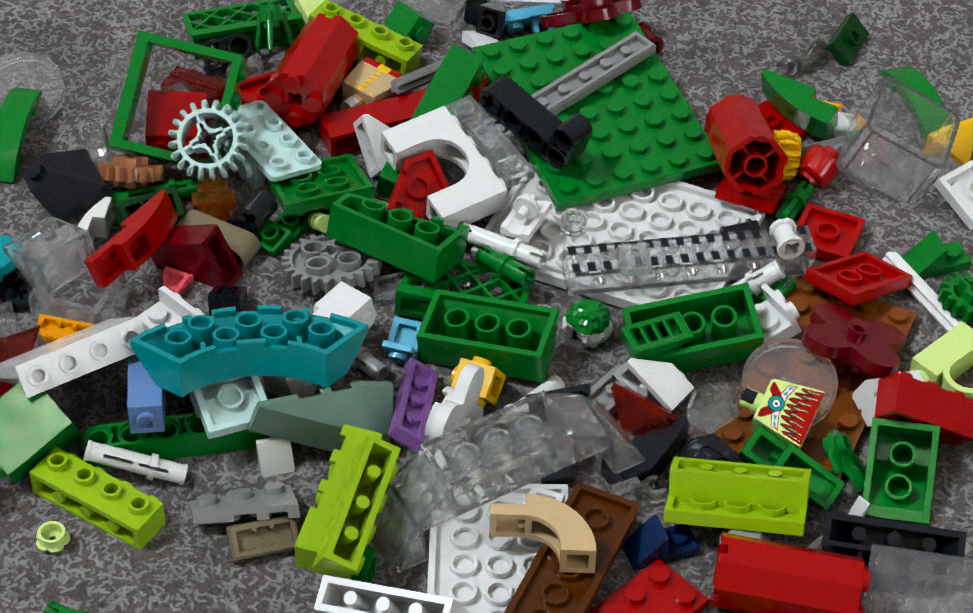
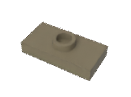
[226,515,299,563]

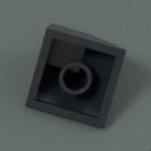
[22,149,108,226]

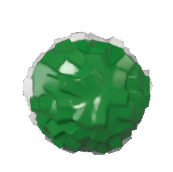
[562,299,614,348]

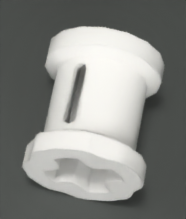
[769,218,805,260]

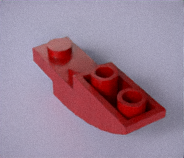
[84,190,178,288]

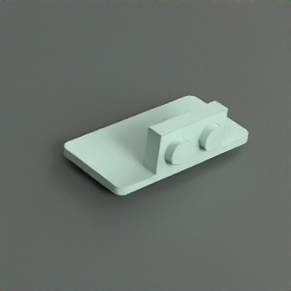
[214,100,322,190]

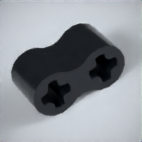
[226,190,278,233]

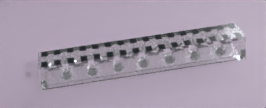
[562,225,817,296]

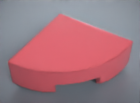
[162,266,194,296]

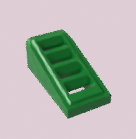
[620,311,694,360]

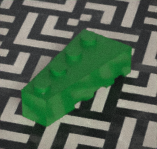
[326,192,470,283]

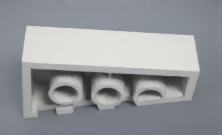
[262,281,377,398]

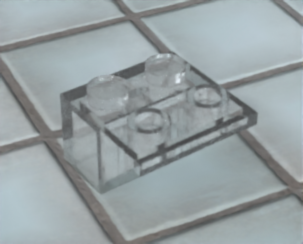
[3,216,95,295]

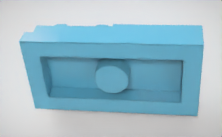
[503,3,555,34]

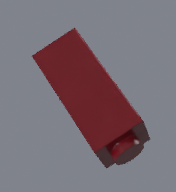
[151,224,243,287]

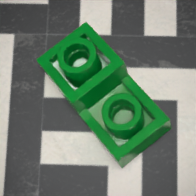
[254,211,311,256]

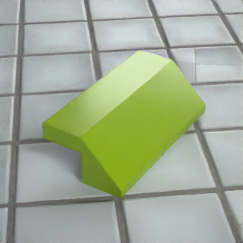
[663,456,811,536]

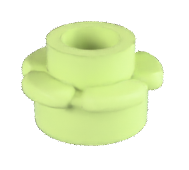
[36,521,70,553]

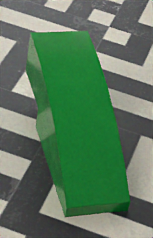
[761,69,838,140]
[737,425,846,511]

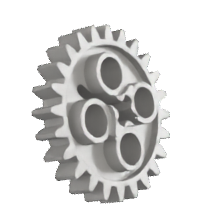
[281,232,382,295]

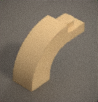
[489,494,597,573]

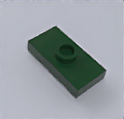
[826,13,869,67]

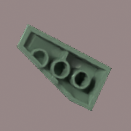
[248,381,393,452]

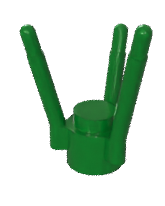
[253,4,294,66]

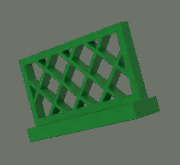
[182,0,304,60]
[394,260,532,320]

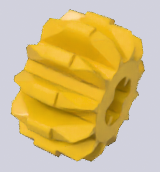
[774,130,802,181]

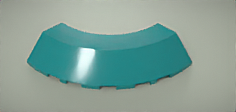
[129,305,369,397]

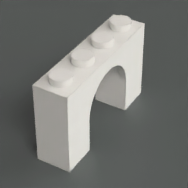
[381,106,508,228]

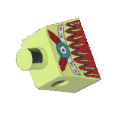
[739,379,825,450]

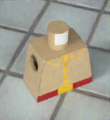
[340,56,408,110]

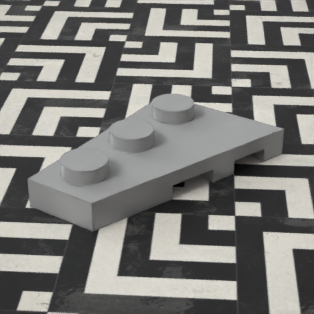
[189,482,300,525]

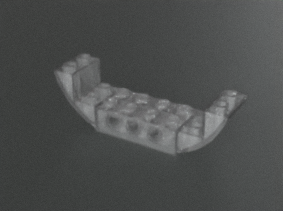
[374,390,645,573]

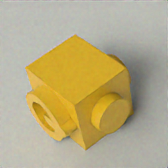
[451,356,506,409]

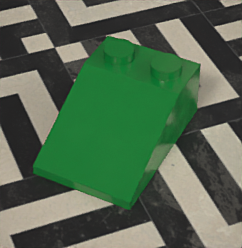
[862,418,940,526]

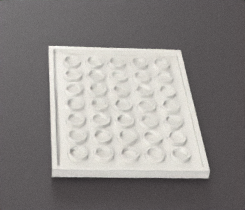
[471,161,766,308]

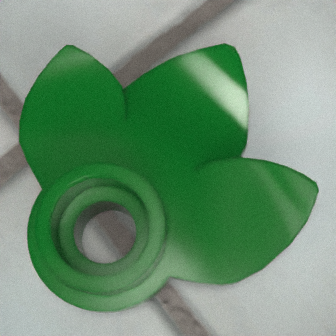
[822,429,864,493]

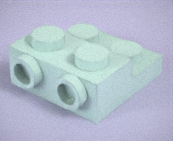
[189,376,267,439]

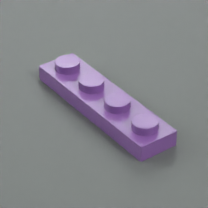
[388,357,438,452]

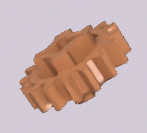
[98,154,163,189]

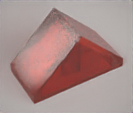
[611,382,680,435]

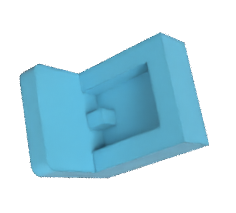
[381,316,422,364]

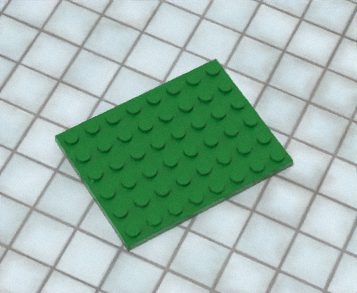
[472,12,721,211]

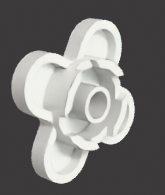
[424,363,484,482]

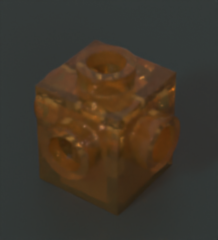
[192,177,236,221]

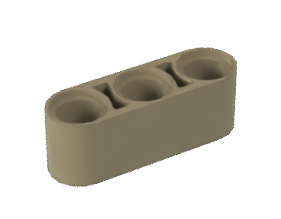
[174,209,261,269]

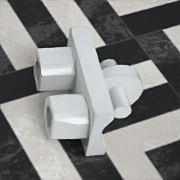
[500,193,552,245]

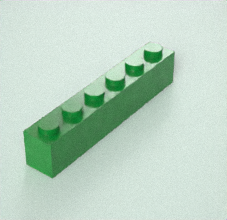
[376,44,485,198]

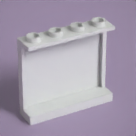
[0,316,145,398]

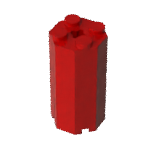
[265,13,359,127]
[704,94,788,196]
[710,532,871,613]

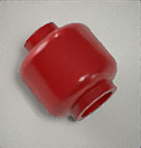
[797,145,841,189]

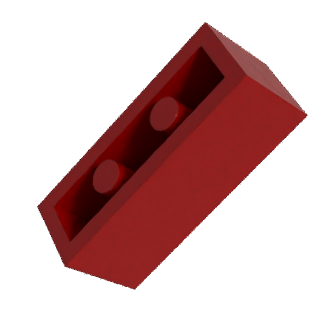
[874,372,973,445]

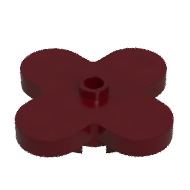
[540,0,642,28]
[802,302,906,378]

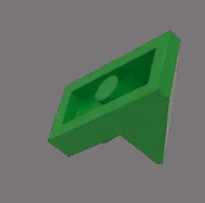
[902,231,972,279]

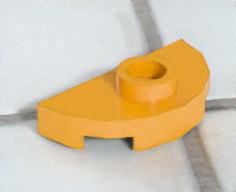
[37,314,95,344]

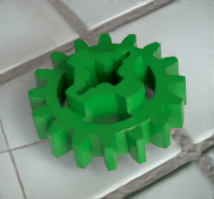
[937,272,973,324]

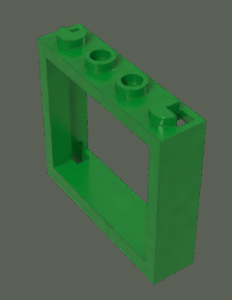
[108,30,249,173]

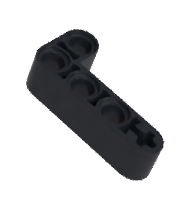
[479,75,593,170]

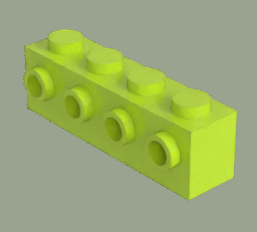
[308,0,423,75]
[311,434,401,579]
[29,447,166,551]

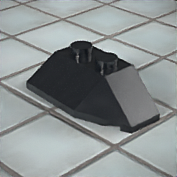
[821,511,967,598]

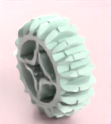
[168,100,250,182]

